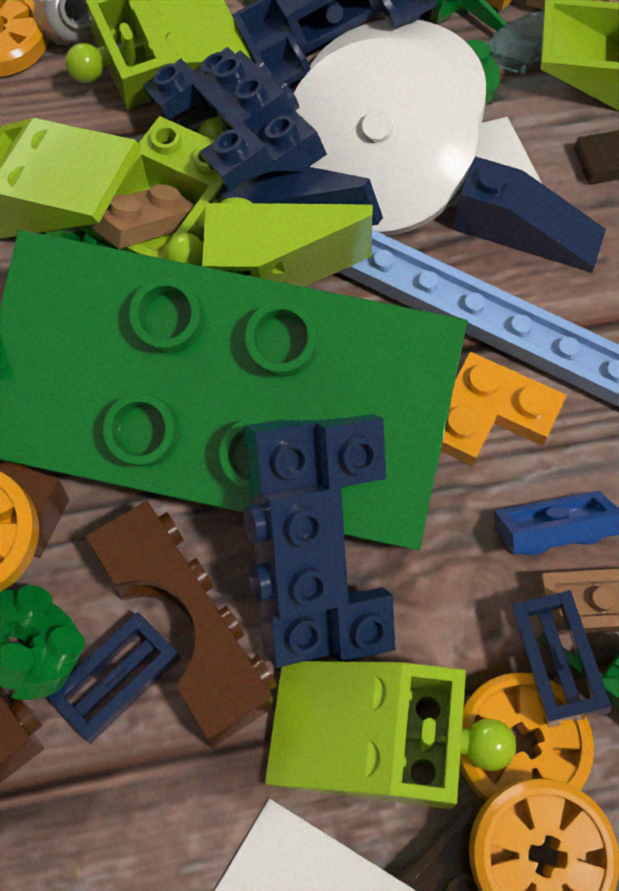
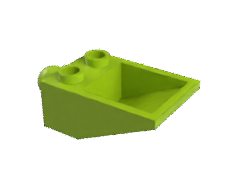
[65,0,253,110]
[540,0,619,110]
[78,116,225,259]
[0,118,142,239]
[165,198,373,287]
[265,661,516,810]

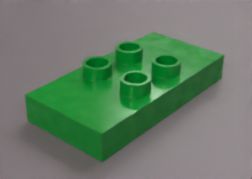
[0,230,468,551]

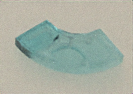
[488,11,543,74]

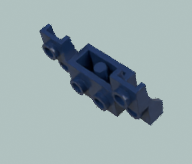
[232,0,437,88]
[142,47,327,191]
[244,414,396,668]

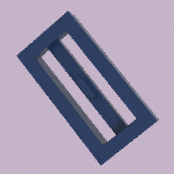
[512,590,612,728]
[47,612,180,744]

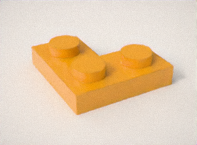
[441,352,567,466]

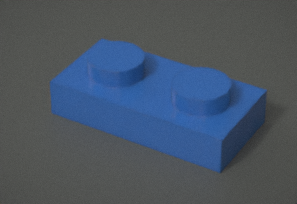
[494,491,619,555]

